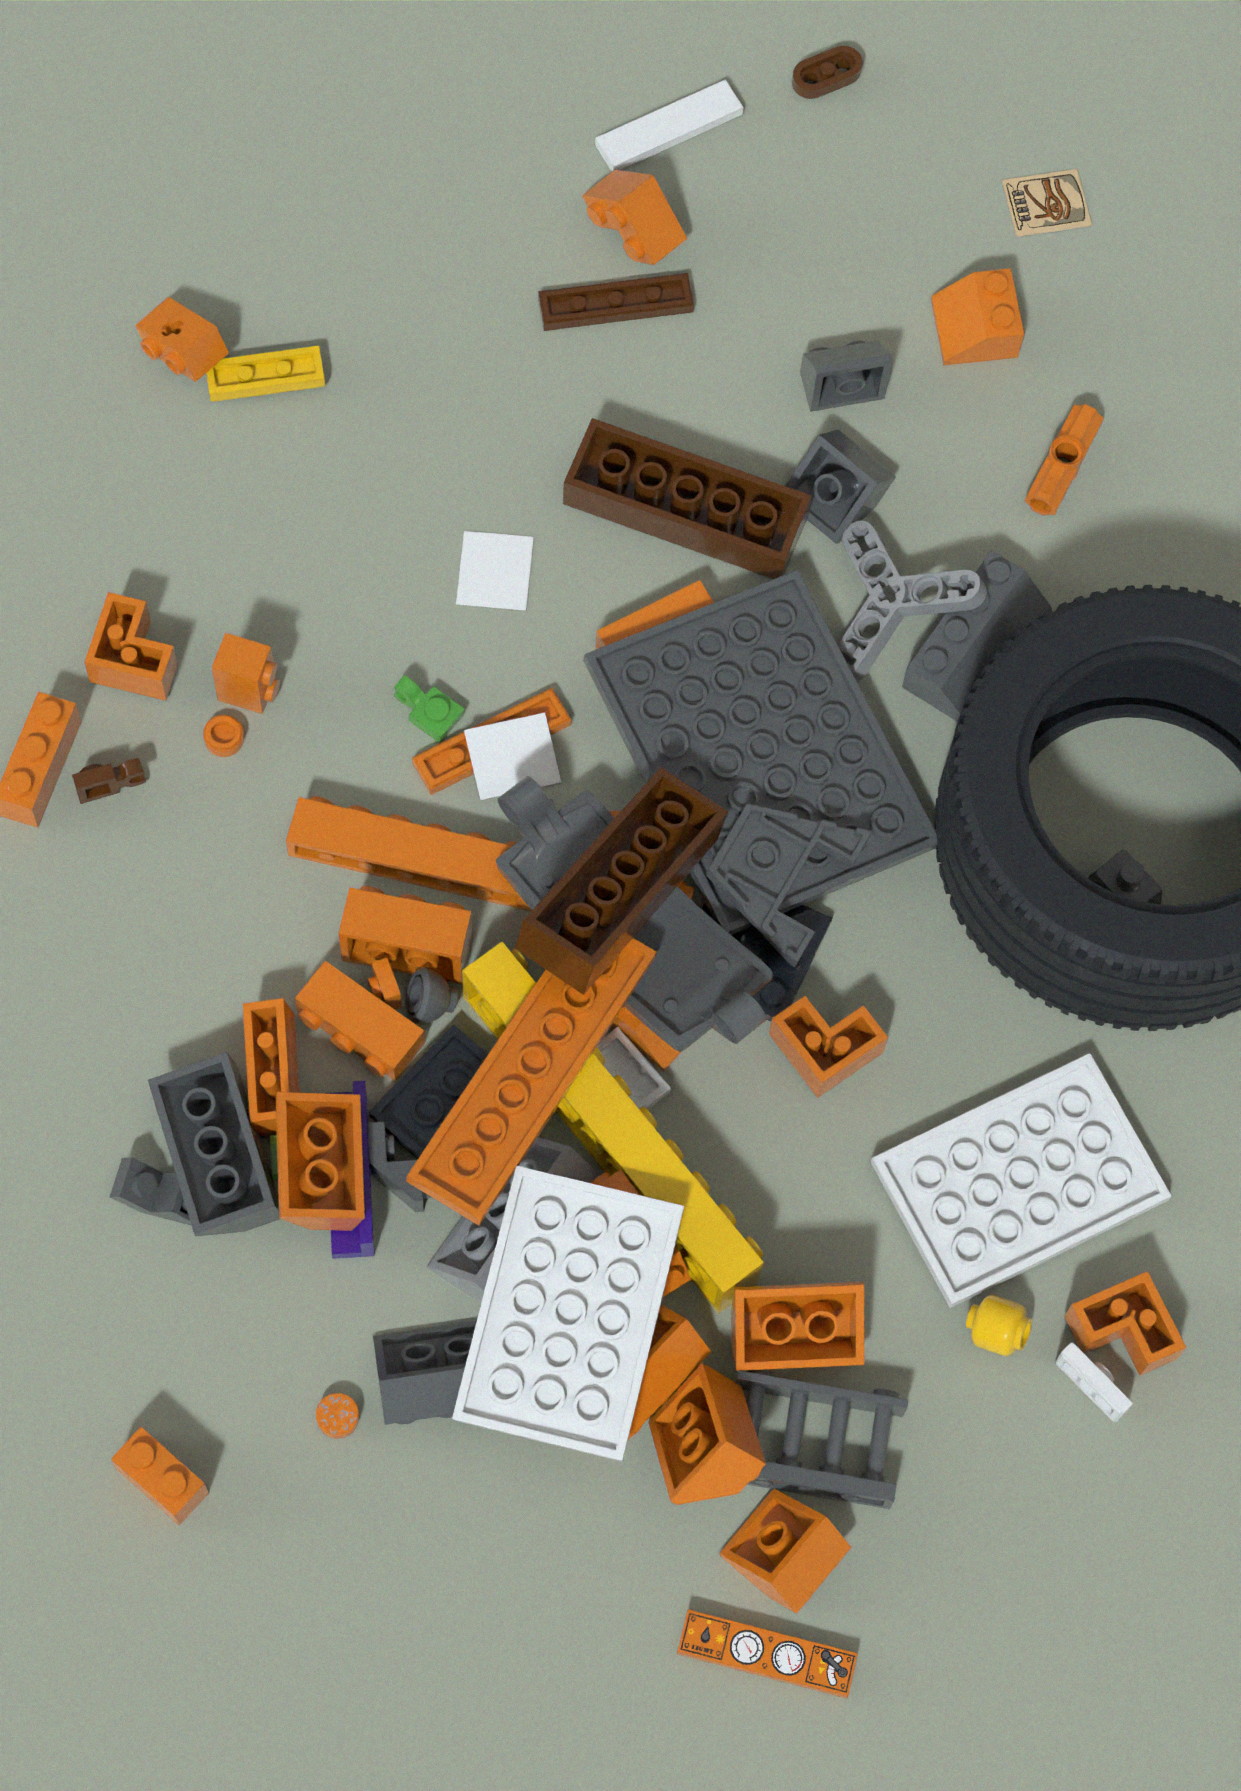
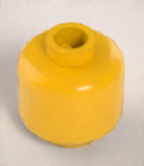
[966,1295,1032,1357]

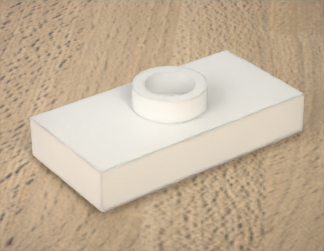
[597,1027,671,1110]
[1055,1342,1133,1422]

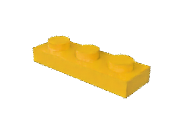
[206,346,325,402]

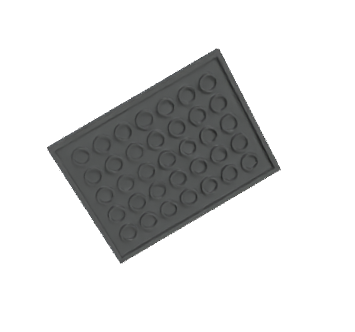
[583,570,938,935]

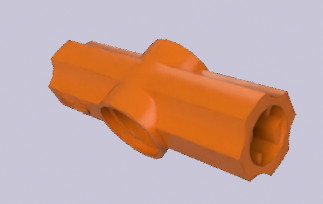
[1025,404,1104,516]

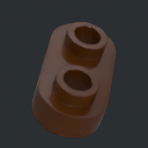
[792,46,863,99]

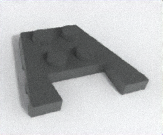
[706,804,872,967]

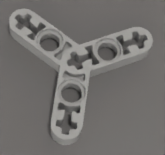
[837,521,987,681]

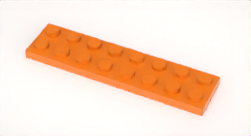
[406,938,657,1226]

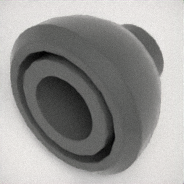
[405,967,458,1024]

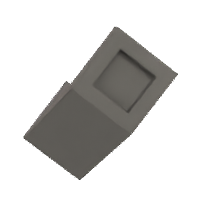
[368,1122,431,1212]
[110,1157,192,1226]

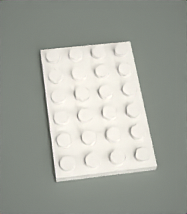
[871,1053,1172,1308]
[452,1166,684,1462]

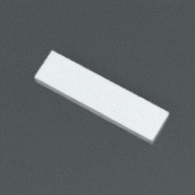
[595,79,743,172]

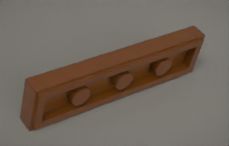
[538,273,694,331]

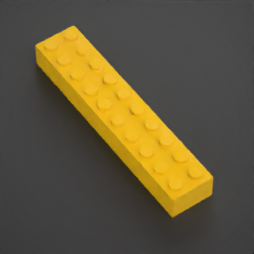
[462,942,764,1314]

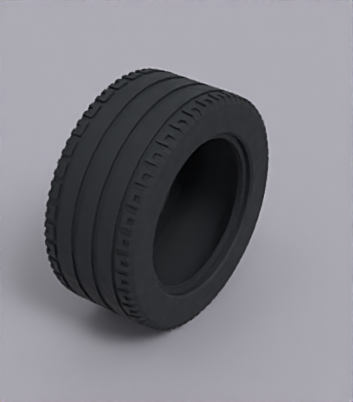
[934,585,1241,1031]

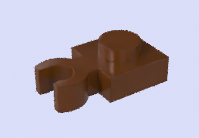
[72,758,146,804]

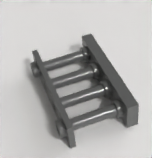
[736,1369,908,1509]

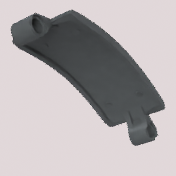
[496,776,773,1052]

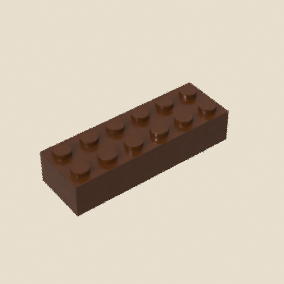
[563,418,812,579]
[515,767,728,995]

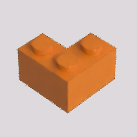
[582,170,687,265]
[84,592,178,701]
[769,996,888,1098]
[1064,1271,1187,1376]

